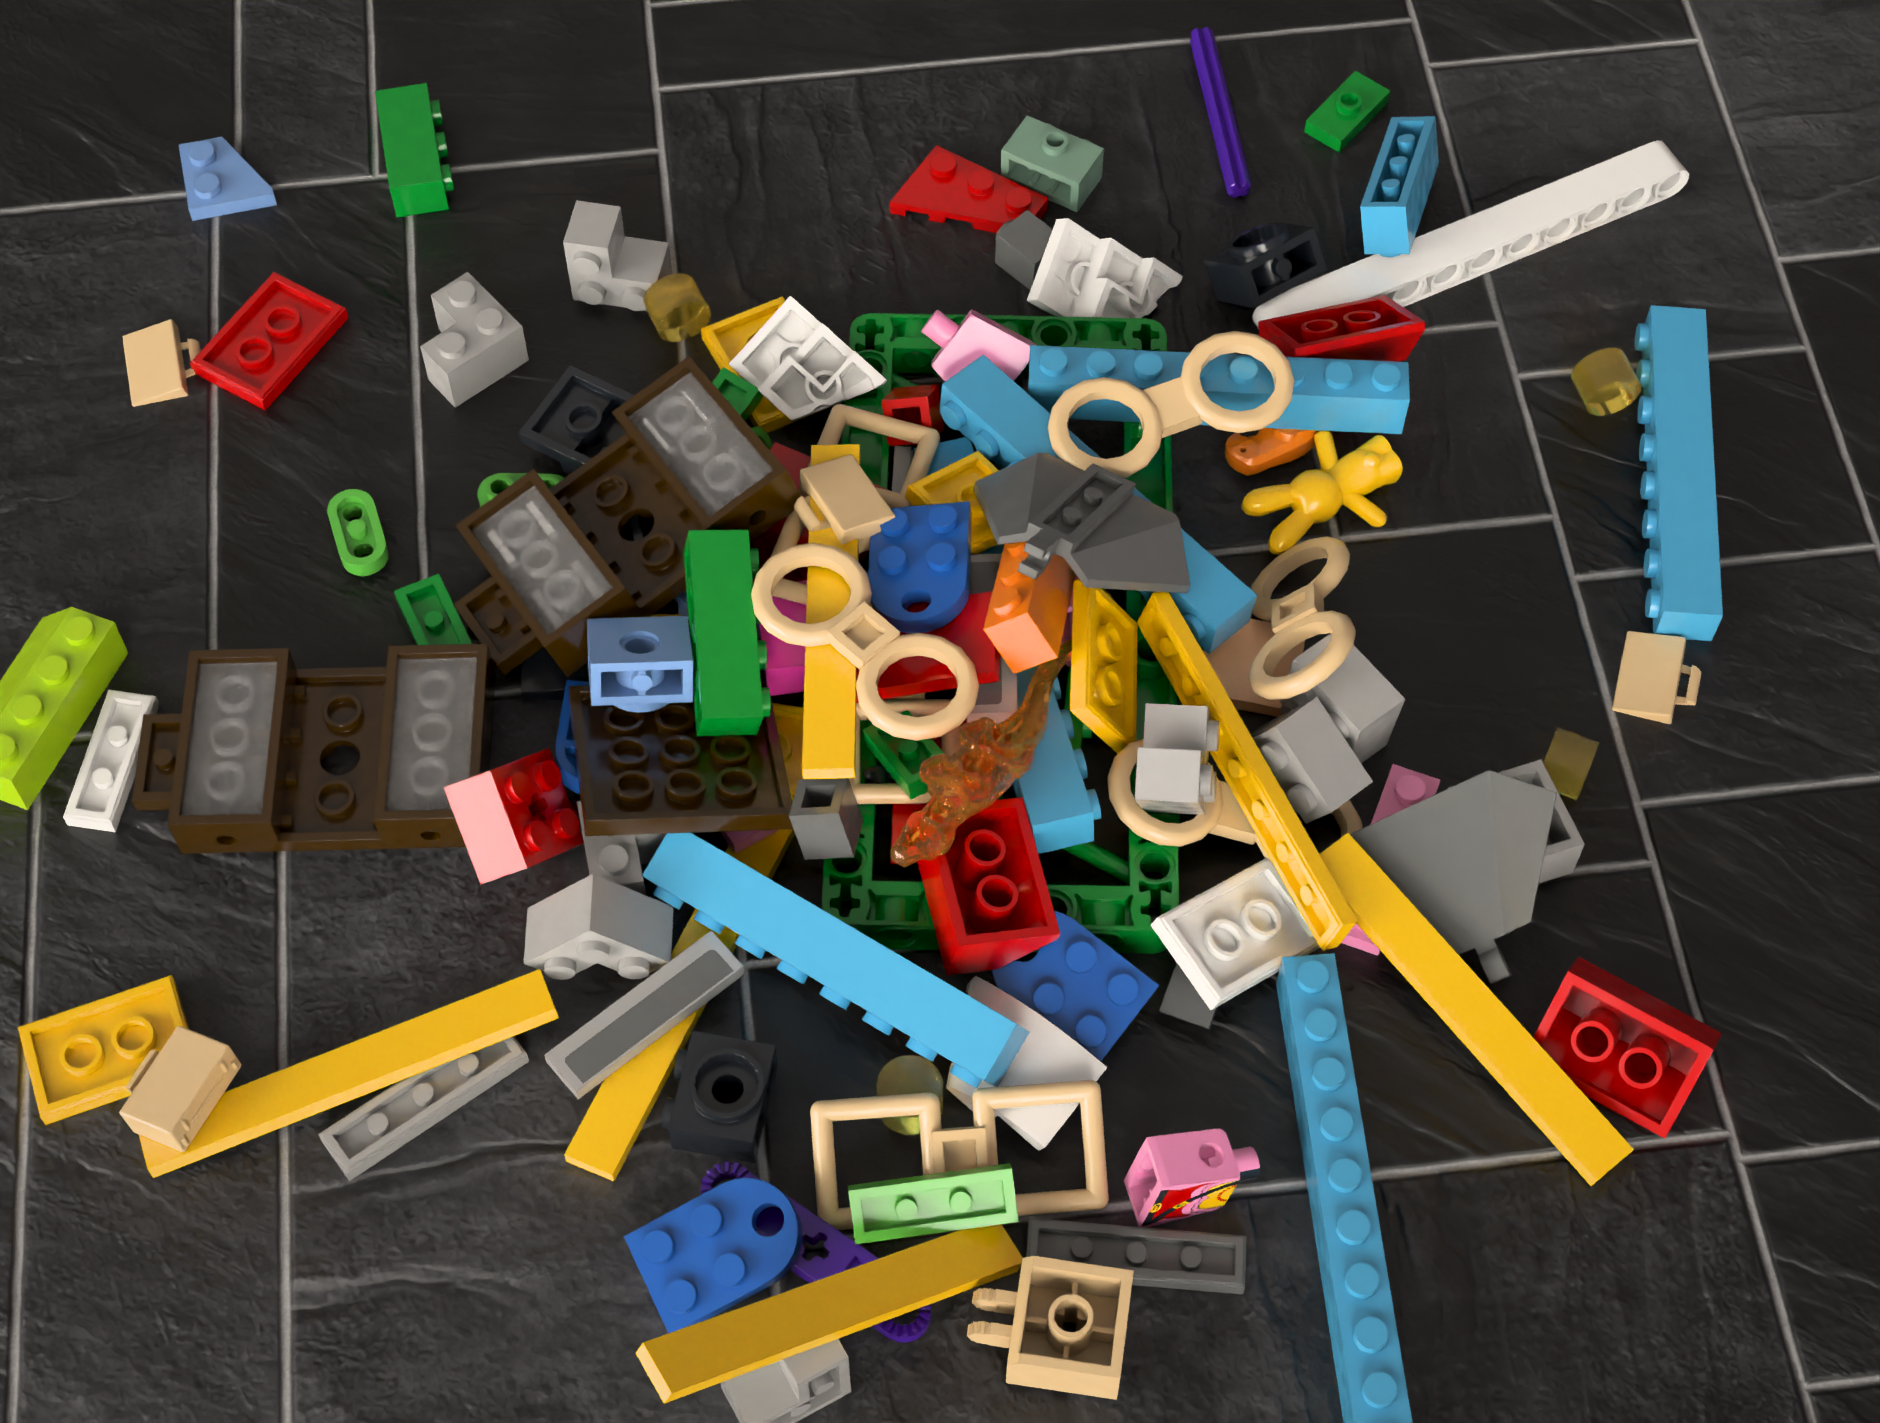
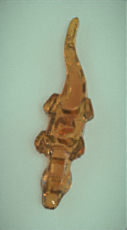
[890,639,1072,868]

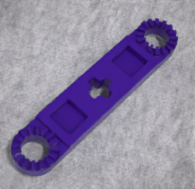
[701,1161,931,1342]

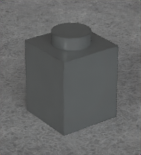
[995,210,1053,290]
[789,778,863,860]

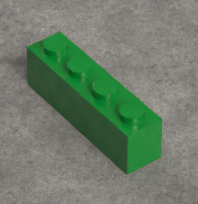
[683,530,771,736]

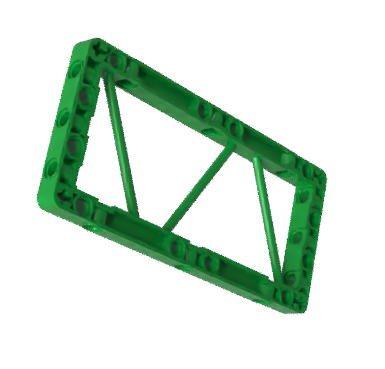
[822,313,1180,954]

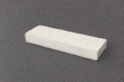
[63,690,160,832]

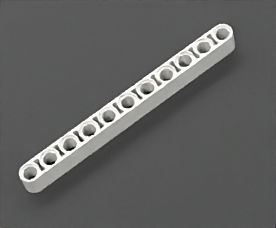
[1252,140,1689,329]

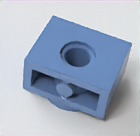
[587,616,693,712]

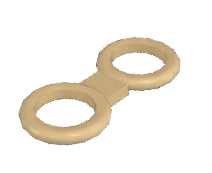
[1047,331,1295,478]
[1249,536,1356,700]
[751,543,979,741]
[1107,739,1363,864]

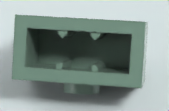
[1001,116,1104,212]

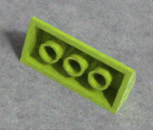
[0,607,128,810]

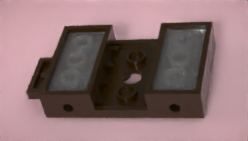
[453,356,801,677]
[132,644,496,854]

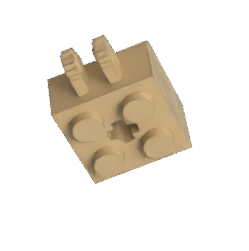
[967,1256,1134,1400]

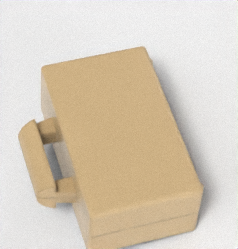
[122,319,201,407]
[794,454,895,553]
[1612,631,1701,724]
[119,1026,242,1152]

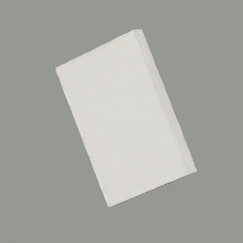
[1151,858,1320,1010]

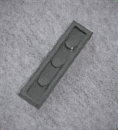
[1026,1218,1247,1294]

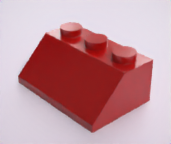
[1258,295,1425,362]
[912,797,1060,976]
[1533,957,1722,1139]

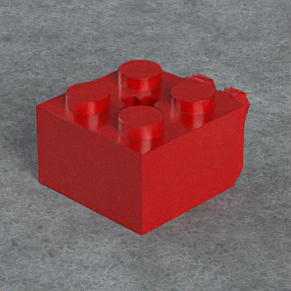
[444,748,584,884]

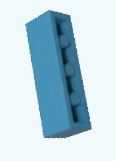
[1360,116,1439,257]

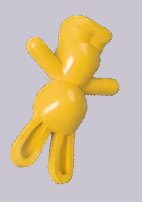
[1241,430,1403,555]

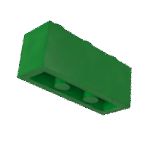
[375,83,454,218]

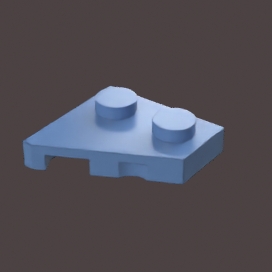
[179,137,277,221]

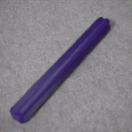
[1190,27,1251,198]

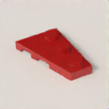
[890,145,1048,233]

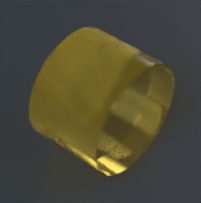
[643,273,711,342]
[1571,348,1641,416]
[1543,727,1600,801]
[876,1055,943,1135]

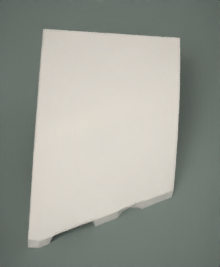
[1027,218,1183,318]
[729,296,887,421]
[946,976,1107,1151]

